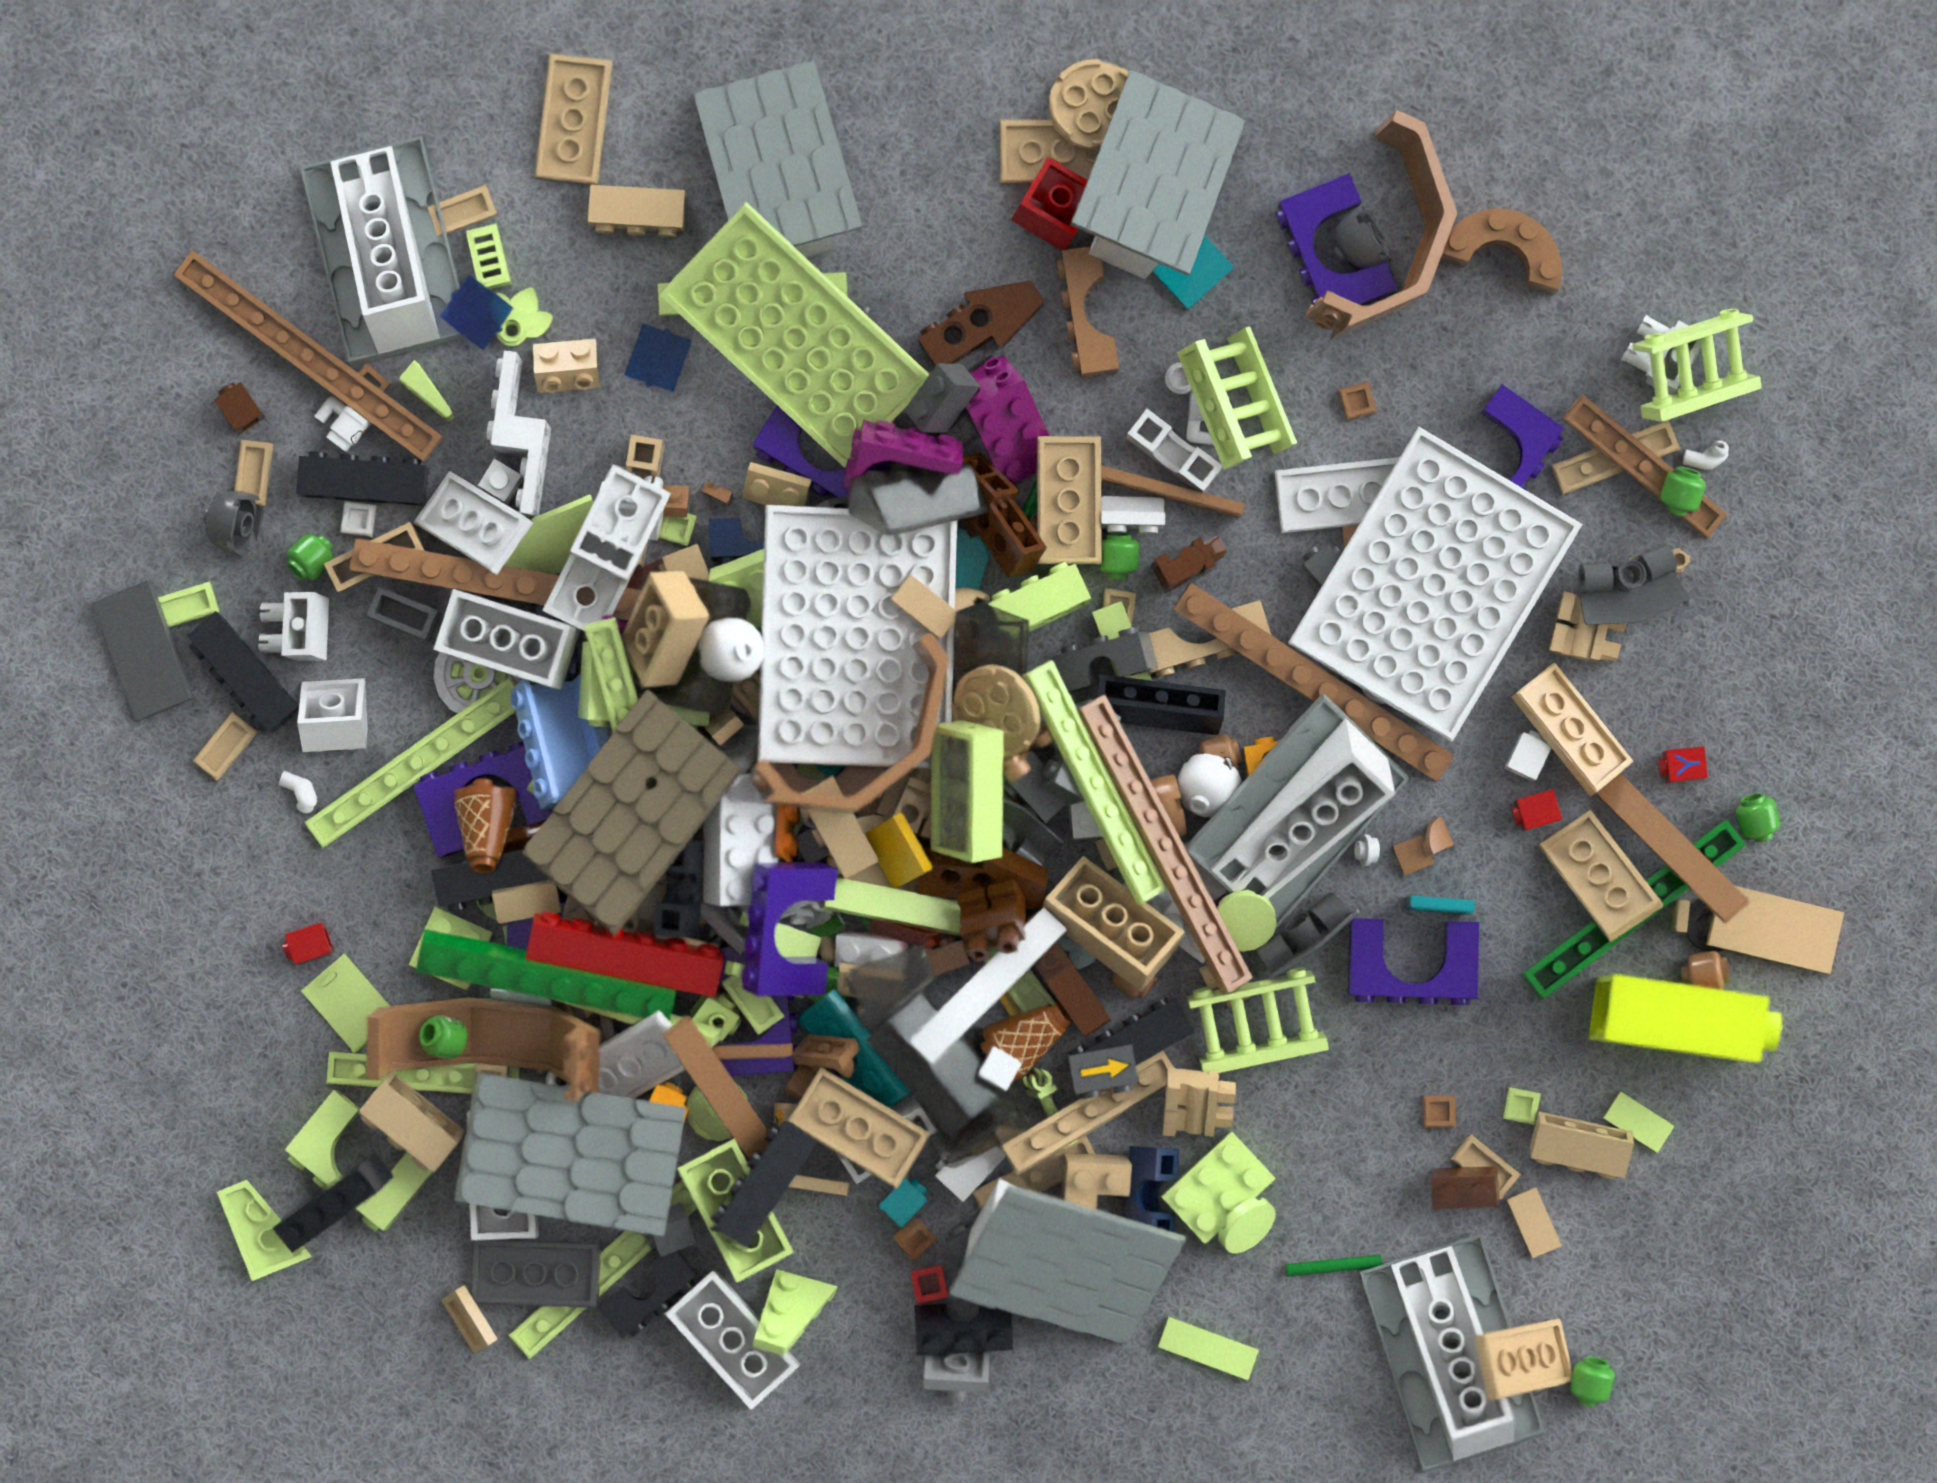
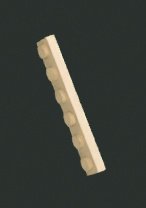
[1001,1050,1174,1175]

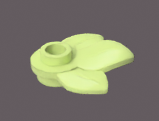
[490,288,553,347]

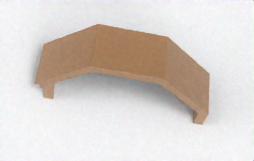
[1305,110,1457,341]
[750,632,949,814]
[367,997,600,1101]

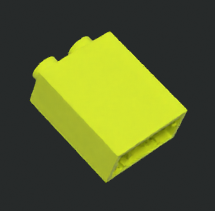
[1588,975,1781,1062]

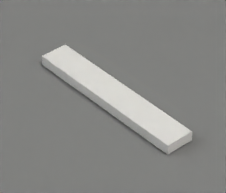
[909,907,1067,1066]

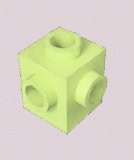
[690,992,741,1042]

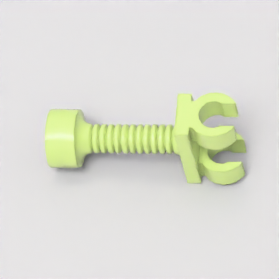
[1020,1067,1079,1149]

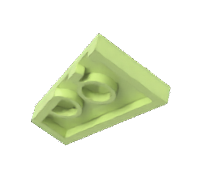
[217,1180,312,1281]
[753,1269,838,1356]

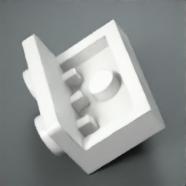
[1101,496,1165,534]

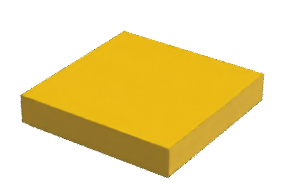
[864,812,933,889]

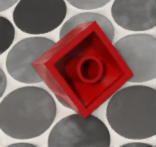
[1011,157,1087,251]

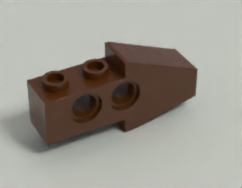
[918,280,1044,367]
[947,452,1047,578]
[917,845,1048,909]
[1025,913,1112,1038]

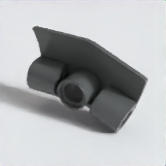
[1578,544,1690,625]
[1002,798,1065,865]
[1257,892,1360,979]

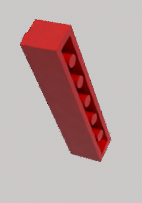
[525,912,724,997]

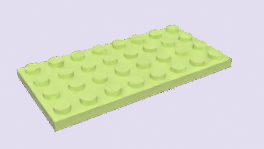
[659,202,929,468]

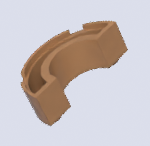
[1440,208,1562,296]

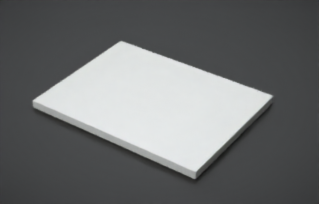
[1288,427,1583,742]
[757,505,957,769]

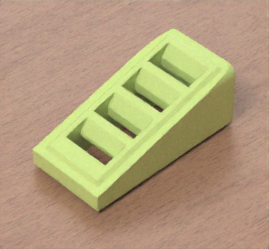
[466,224,512,292]
[399,360,454,422]

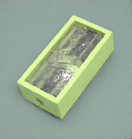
[931,720,1003,862]

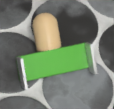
[806,911,846,964]

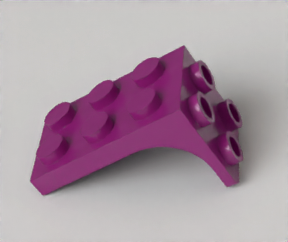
[964,356,1049,485]
[843,420,962,499]

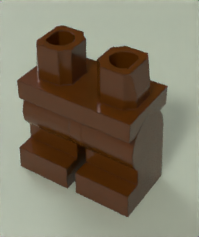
[1151,536,1227,594]
[957,879,1026,962]

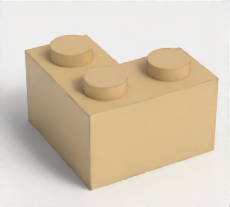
[1060,1153,1132,1210]

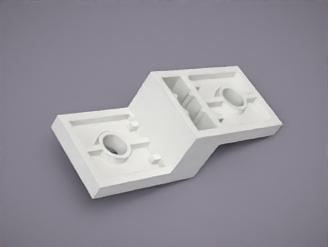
[487,351,551,519]
[542,465,671,631]

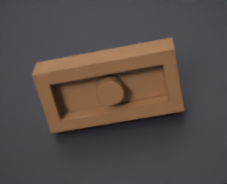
[791,1034,860,1079]

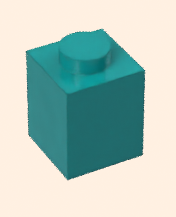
[879,1177,928,1228]

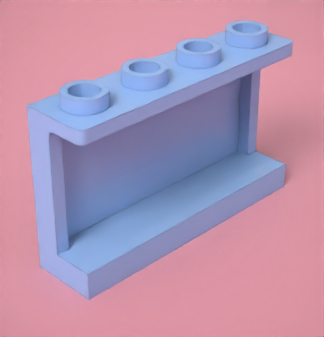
[510,674,608,809]

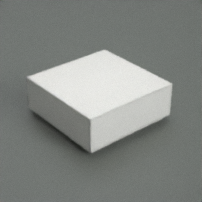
[340,501,377,537]
[977,1047,1022,1092]

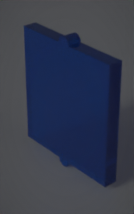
[439,275,514,350]
[625,323,692,392]

